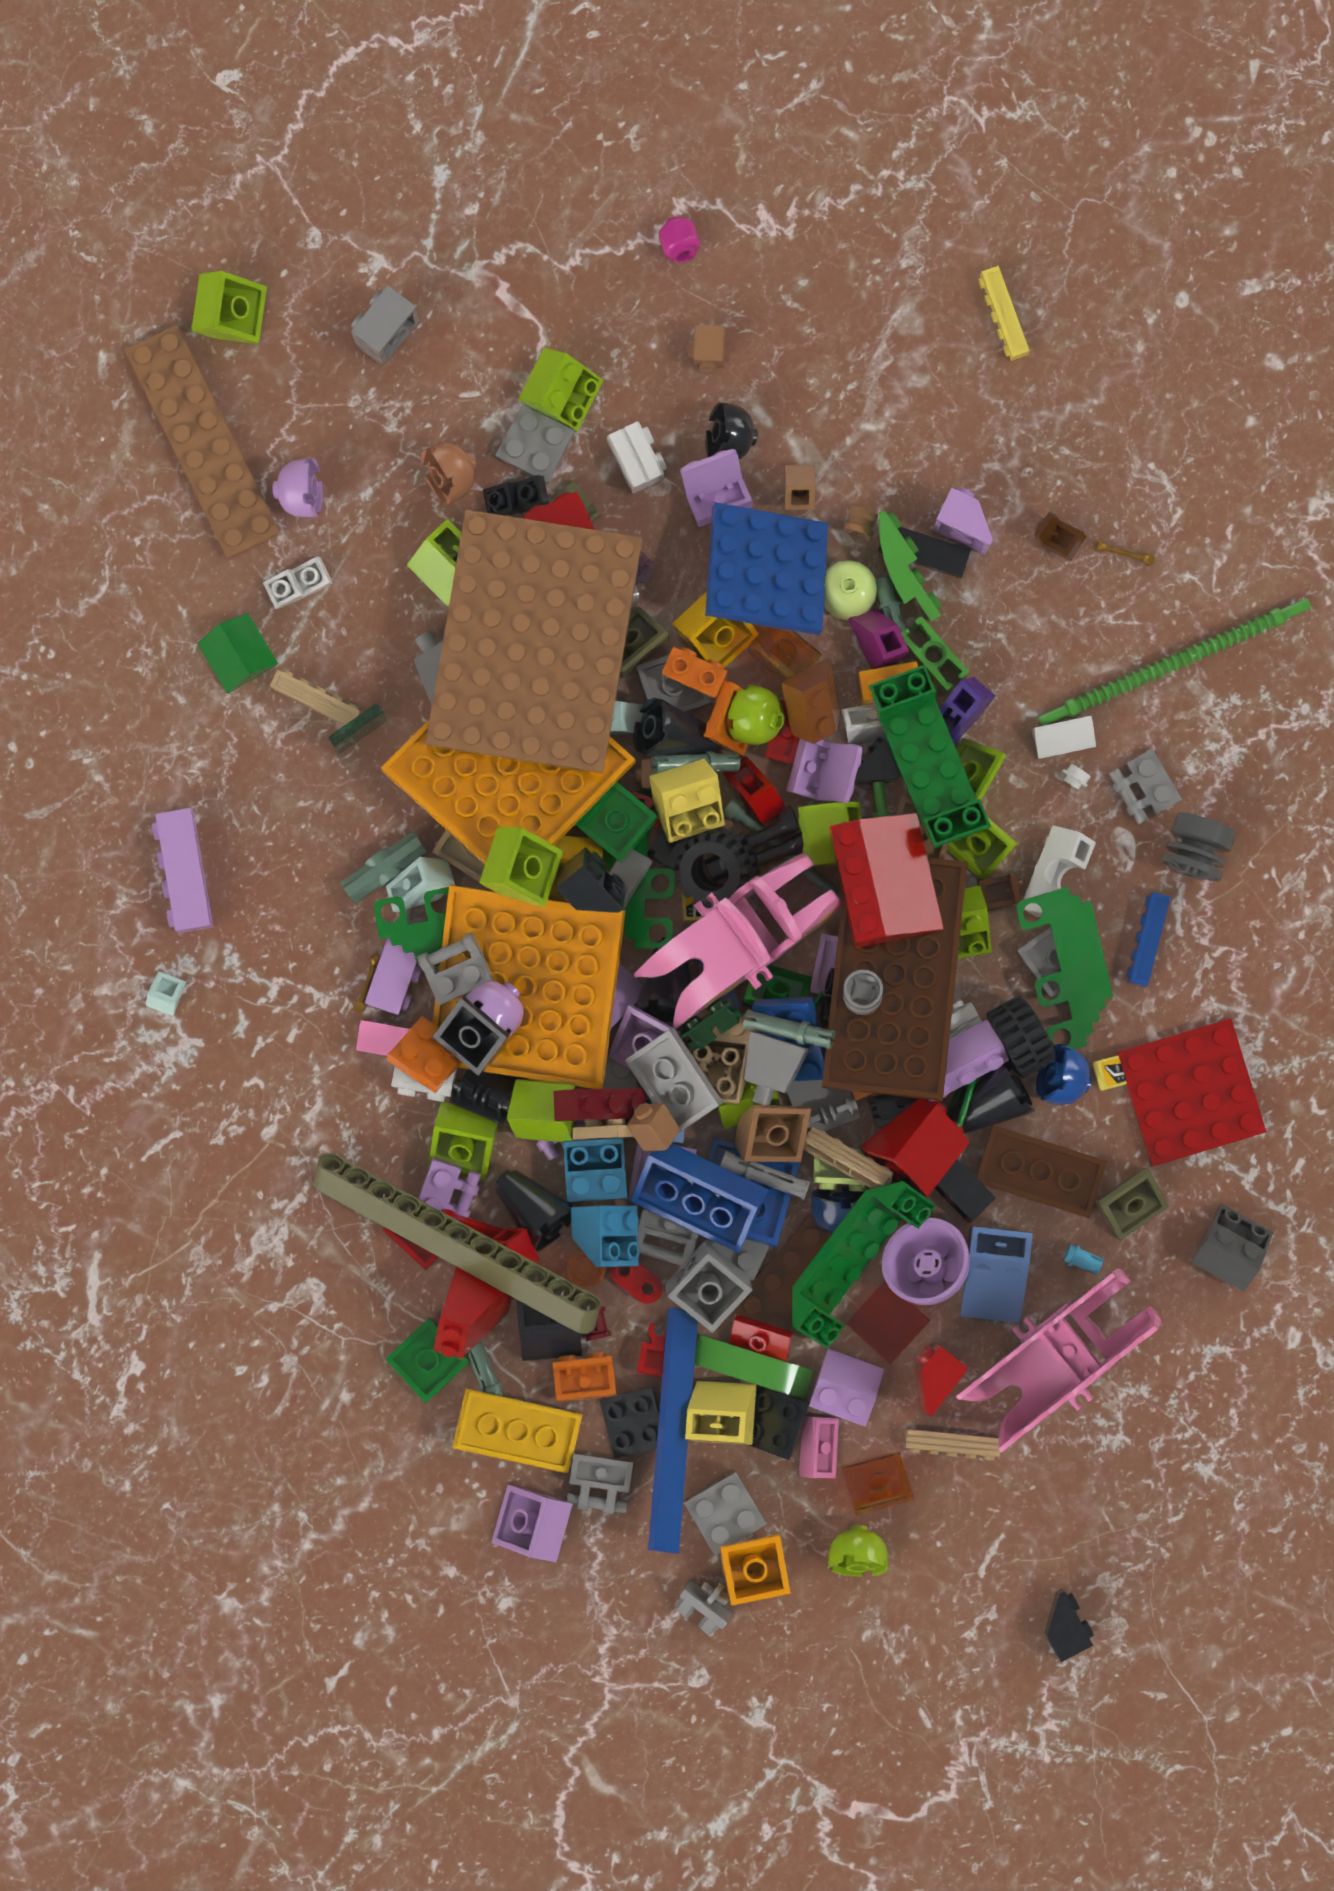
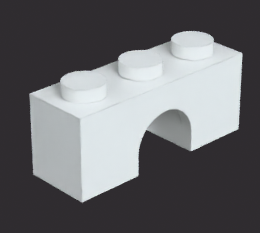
[1023,825,1096,918]

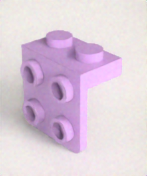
[680,449,754,527]
[786,739,863,804]

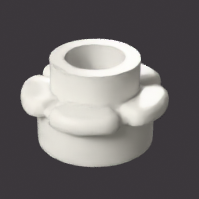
[1063,764,1091,790]

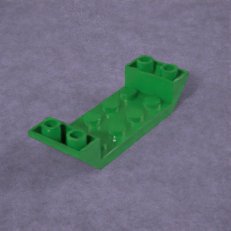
[869,665,991,848]
[792,1181,936,1349]

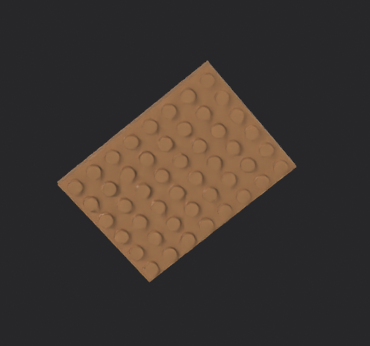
[425,510,643,774]

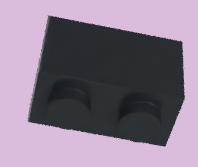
[433,996,510,1076]

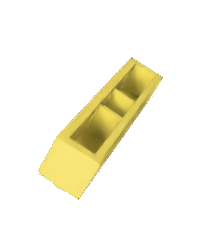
[978,266,1030,361]

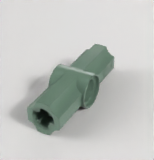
[340,831,428,905]

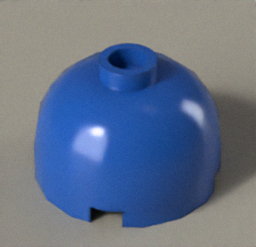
[1036,1044,1092,1106]

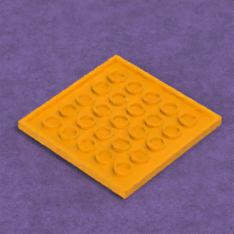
[381,720,636,864]
[432,885,626,1089]

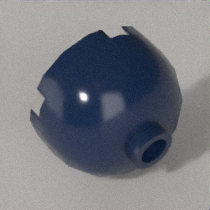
[811,1187,864,1236]

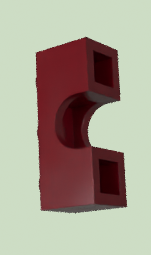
[553,1088,646,1121]

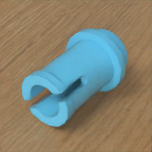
[1063,1244,1104,1276]

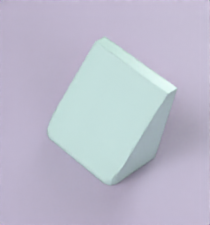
[146,971,186,1015]

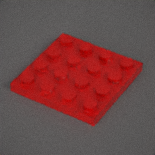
[1116,1018,1267,1167]

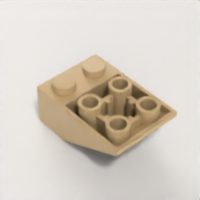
[689,1009,759,1104]

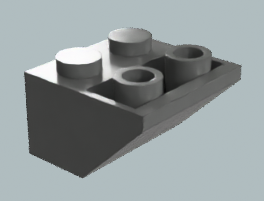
[1191,1203,1273,1292]

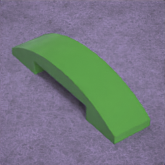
[694,1334,814,1399]

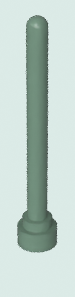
[723,795,839,896]

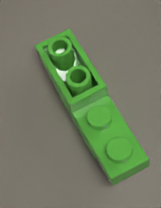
[879,510,942,622]

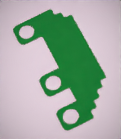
[603,790,675,949]
[374,887,449,967]
[1016,887,1113,1049]

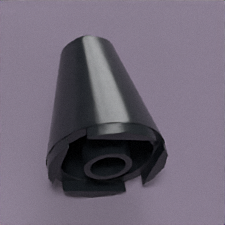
[633,697,718,757]
[636,937,693,1022]
[948,1062,1035,1134]
[496,1170,573,1252]

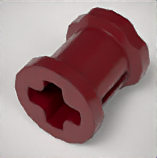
[585,1306,612,1342]

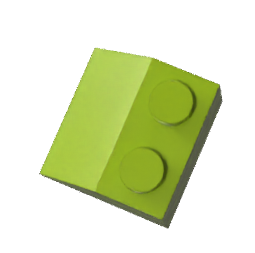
[192,271,267,344]
[479,827,563,907]
[428,1102,498,1181]

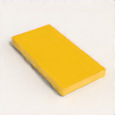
[452,1388,583,1473]

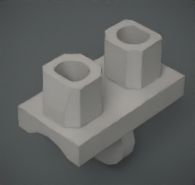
[676,1579,733,1635]

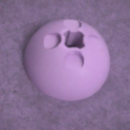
[882,1218,970,1305]

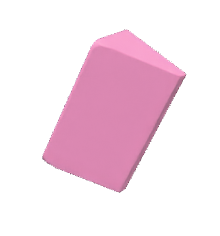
[356,1020,410,1056]
[799,1416,839,1479]

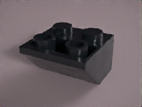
[556,847,625,913]
[517,1301,582,1361]

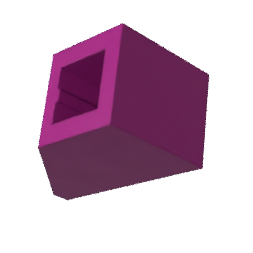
[848,609,909,669]

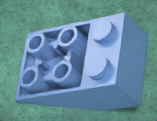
[960,1226,1033,1323]

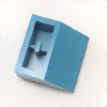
[563,1138,627,1203]
[571,1206,639,1267]

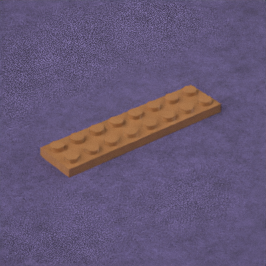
[124,324,281,560]

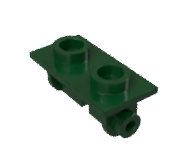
[681,998,743,1051]

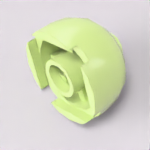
[824,560,877,621]

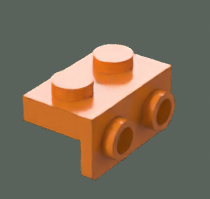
[662,647,728,698]
[552,1352,617,1402]

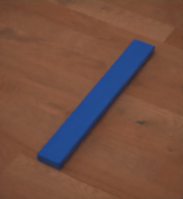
[648,1308,698,1554]

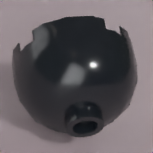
[705,402,758,460]

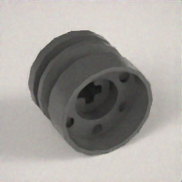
[1161,812,1237,882]

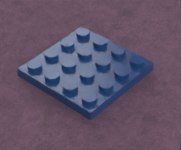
[705,502,828,635]

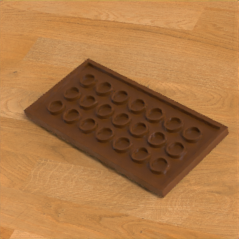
[822,858,967,1101]

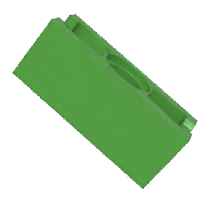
[901,616,969,695]

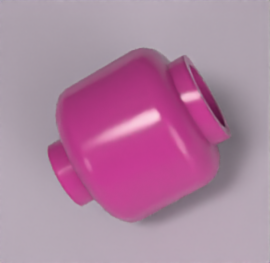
[659,217,700,263]

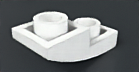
[263,556,333,609]

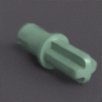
[875,576,905,632]

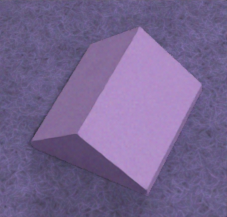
[607,1004,682,1070]

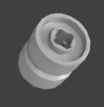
[843,970,883,1015]

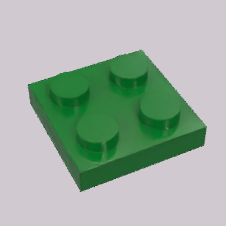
[575,782,660,863]
[385,1318,470,1403]

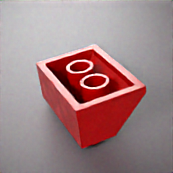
[915,1344,969,1417]

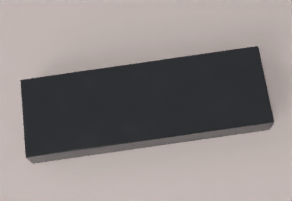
[877,527,971,579]

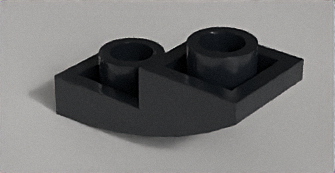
[483,475,549,516]

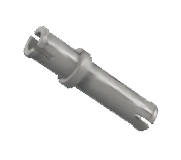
[720,1151,810,1200]

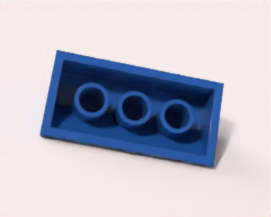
[631,1143,768,1253]

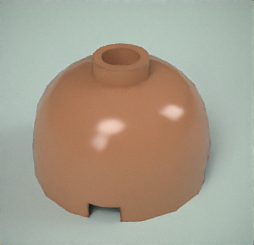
[421,443,476,504]

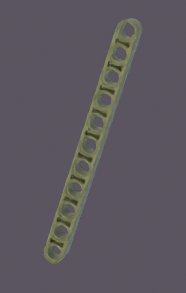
[314,1153,601,1334]

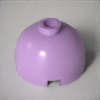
[273,458,323,518]
[466,981,524,1038]

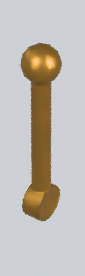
[1095,541,1155,566]
[353,954,381,1013]

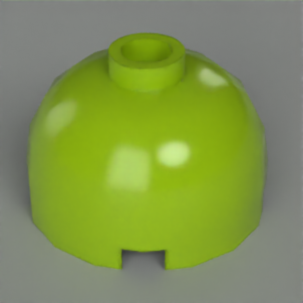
[728,684,784,745]
[828,1525,888,1577]

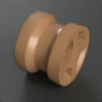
[844,506,878,539]

